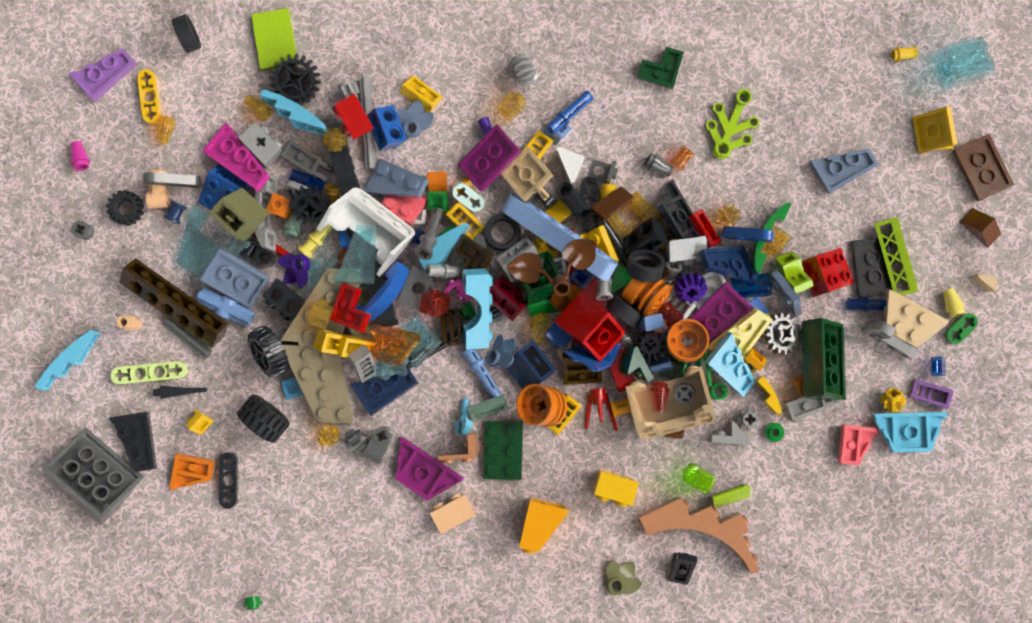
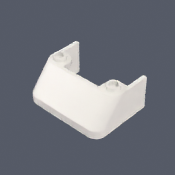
[317,188,415,277]

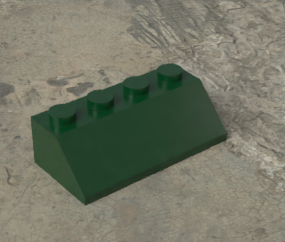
[801,318,846,400]

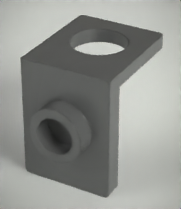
[588,160,618,184]

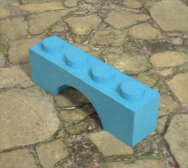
[463,268,492,350]

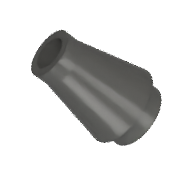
[644,153,674,177]

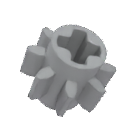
[336,80,361,99]
[736,407,761,431]

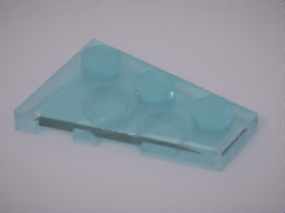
[335,225,377,285]

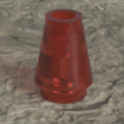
[650,382,670,412]

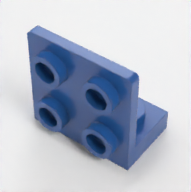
[198,165,251,210]
[565,343,621,372]

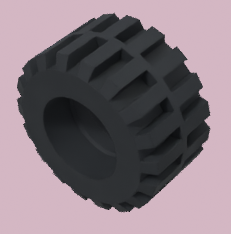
[237,394,290,443]

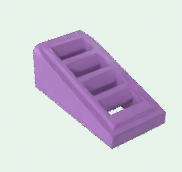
[909,379,954,409]

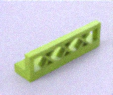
[874,217,919,295]

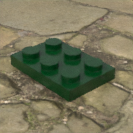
[483,421,523,480]

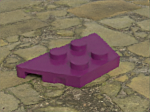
[395,437,464,501]

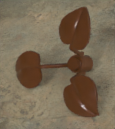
[507,238,596,312]

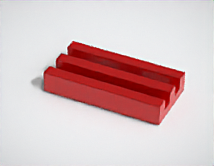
[688,209,722,249]

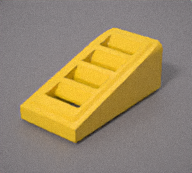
[520,130,554,160]
[444,201,485,240]
[548,393,582,435]

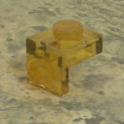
[608,213,637,236]

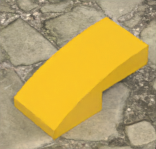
[755,376,782,415]

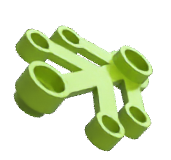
[705,89,759,160]

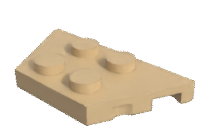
[883,289,949,347]

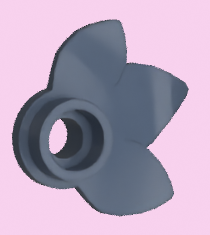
[397,100,434,138]
[487,334,517,368]

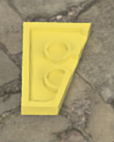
[708,308,773,359]

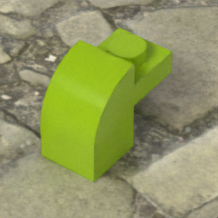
[775,251,813,293]

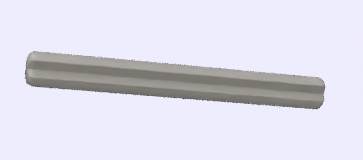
[359,76,377,170]

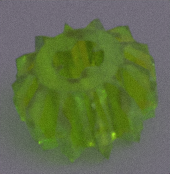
[682,463,716,493]

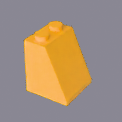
[519,497,569,554]

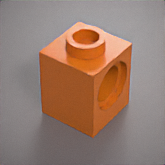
[266,193,291,220]

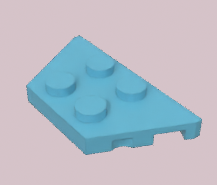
[872,412,947,452]

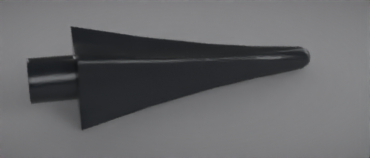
[153,385,208,399]

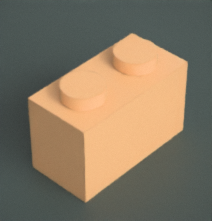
[430,492,476,534]

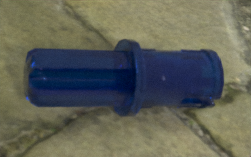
[289,169,328,191]
[847,297,887,312]

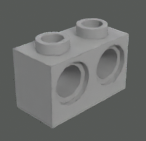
[495,236,539,283]

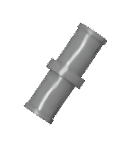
[425,264,463,279]

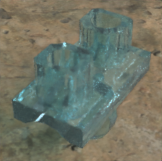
[309,254,342,286]
[373,350,409,380]

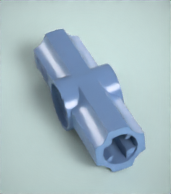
[196,287,256,328]

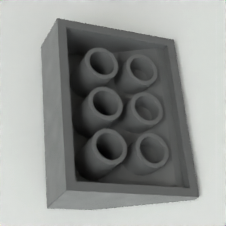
[42,428,144,525]

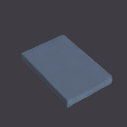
[199,247,270,309]

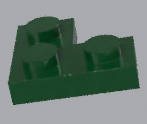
[637,47,684,89]

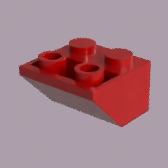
[332,92,374,140]

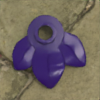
[278,254,310,288]

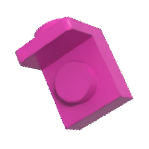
[444,278,474,302]

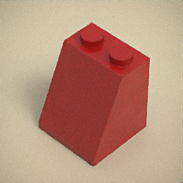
[554,293,626,362]

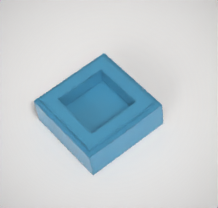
[281,377,304,400]

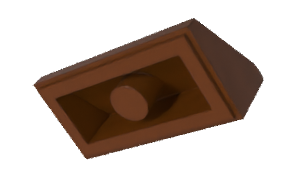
[591,186,634,223]

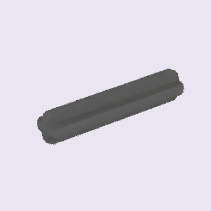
[163,318,212,359]

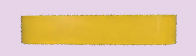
[137,69,161,124]

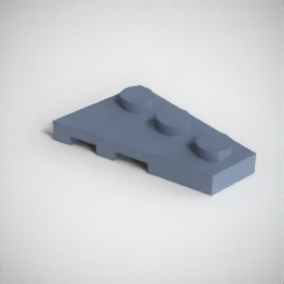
[809,148,879,194]
[364,158,429,198]

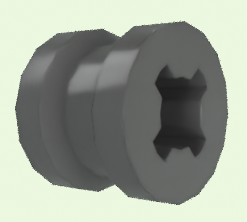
[675,382,695,404]

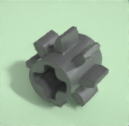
[344,429,368,452]

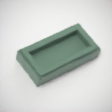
[467,395,508,421]

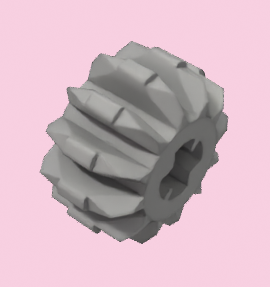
[511,52,538,86]

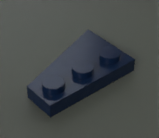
[698,246,758,283]
[350,367,419,416]

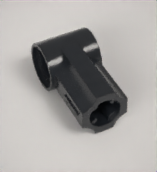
[557,182,591,220]

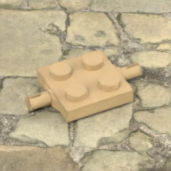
[501,147,554,202]

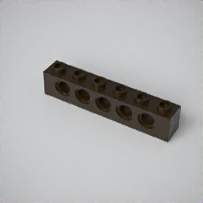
[119,258,229,348]

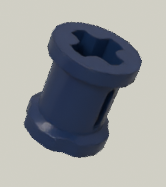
[163,200,187,224]

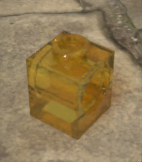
[497,91,526,123]
[306,298,333,330]

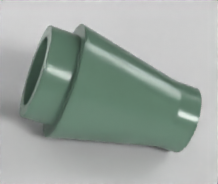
[282,209,301,238]

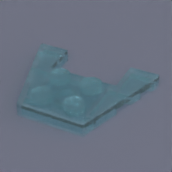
[177,205,251,278]

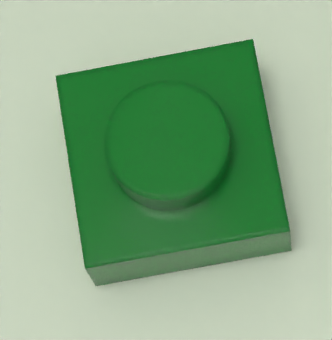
[427,190,448,212]

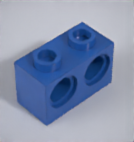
[367,105,407,151]

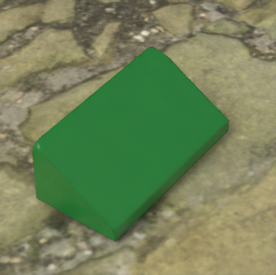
[528,298,560,318]

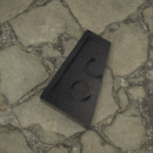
[109,411,157,472]

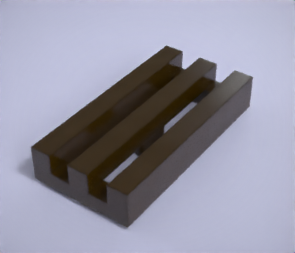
[440,307,464,347]

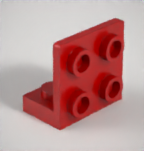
[801,248,854,297]

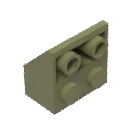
[209,188,270,242]

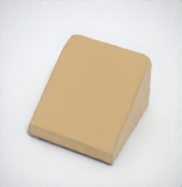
[971,273,998,292]

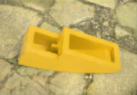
[313,329,378,359]

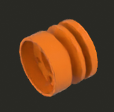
[621,279,673,317]
[666,319,709,363]
[516,384,567,427]

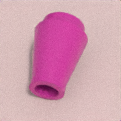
[70,141,90,171]

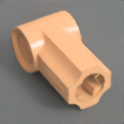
[146,170,170,209]

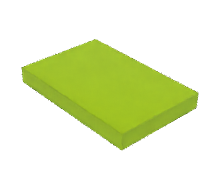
[251,8,297,70]

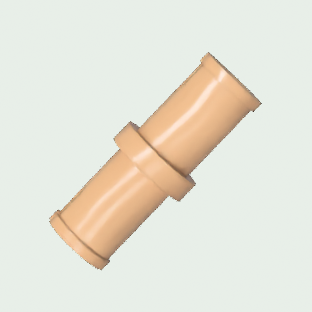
[117,315,142,331]

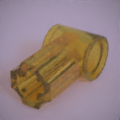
[627,191,662,223]

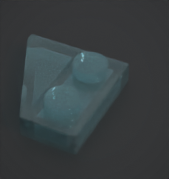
[404,315,442,368]

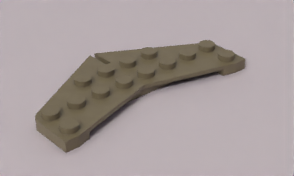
[280,268,363,424]

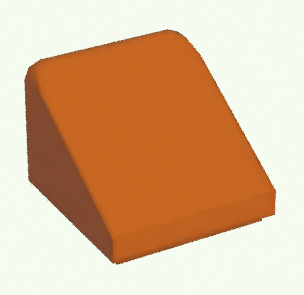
[427,171,448,191]

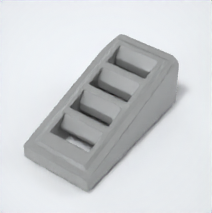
[348,345,378,383]

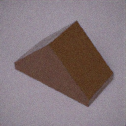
[960,208,1001,248]

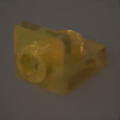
[764,226,791,256]
[529,313,551,346]

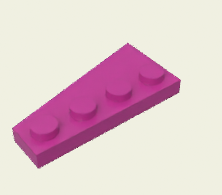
[202,122,270,191]

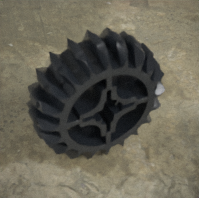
[269,54,321,106]
[247,326,289,377]

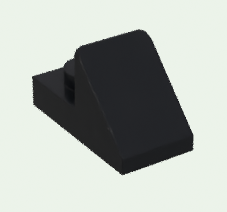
[669,552,697,585]

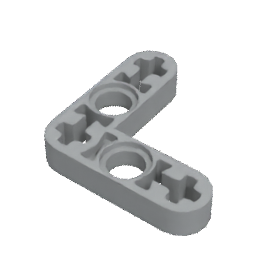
[863,321,917,360]

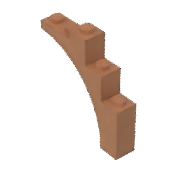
[638,497,759,574]

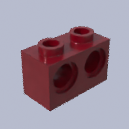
[489,275,527,322]

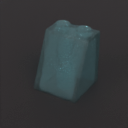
[933,36,996,91]

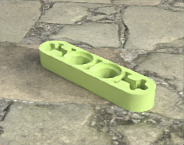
[111,361,188,384]

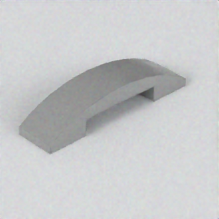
[254,174,277,252]

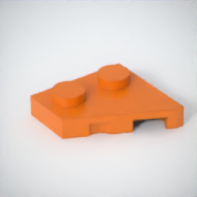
[169,453,215,490]

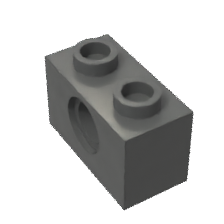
[397,266,436,311]

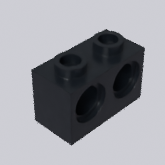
[623,217,668,256]
[262,278,306,321]

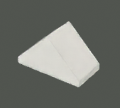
[556,147,585,185]

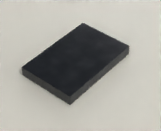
[850,237,895,298]

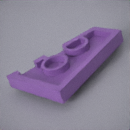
[68,48,137,102]

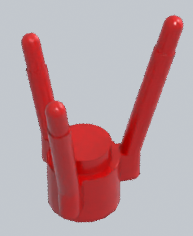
[584,388,618,431]

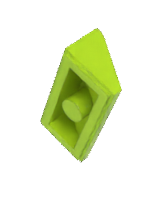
[710,483,751,508]

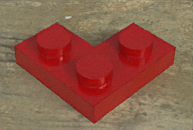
[329,283,371,333]

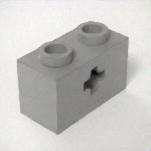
[238,122,283,168]

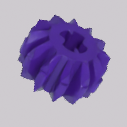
[674,271,708,304]

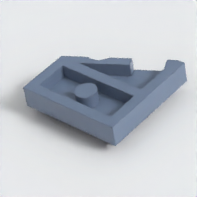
[771,270,802,318]

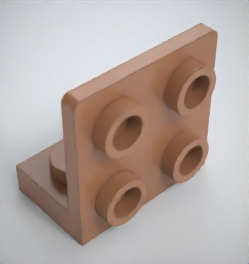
[437,432,478,463]

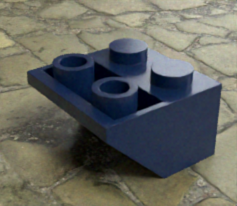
[506,340,557,389]

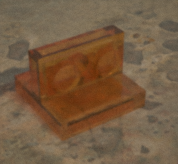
[370,324,422,367]

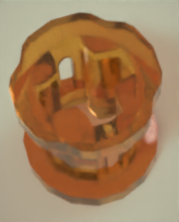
[670,145,695,171]

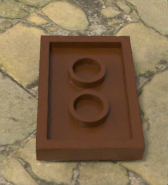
[952,134,1014,202]

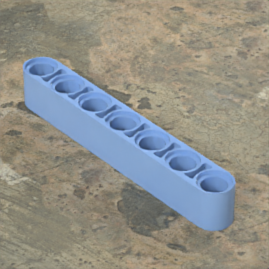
[502,193,618,281]

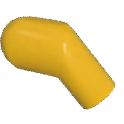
[534,237,559,259]

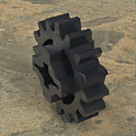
[289,184,332,225]

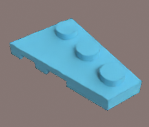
[705,332,755,397]

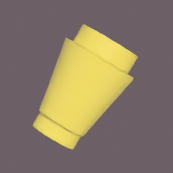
[943,288,965,318]

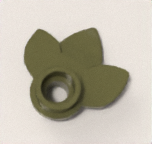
[606,560,642,595]

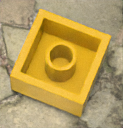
[592,469,639,508]

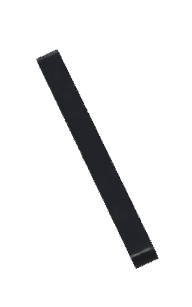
[325,127,399,330]

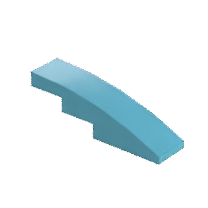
[260,89,329,137]
[34,330,101,390]

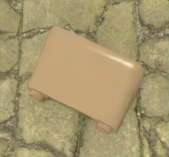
[626,366,717,439]

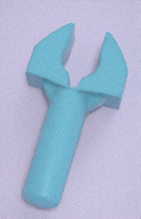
[454,398,472,435]

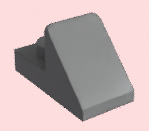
[709,420,751,445]

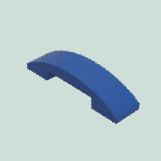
[355,260,409,323]

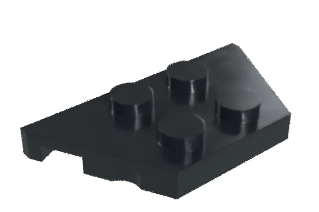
[657,179,700,240]

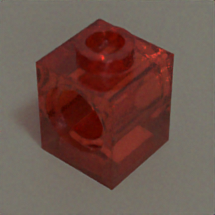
[419,290,451,317]

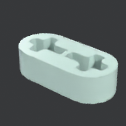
[451,182,484,212]

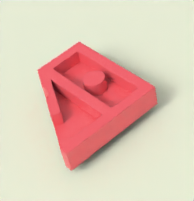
[381,195,428,226]
[838,424,879,465]

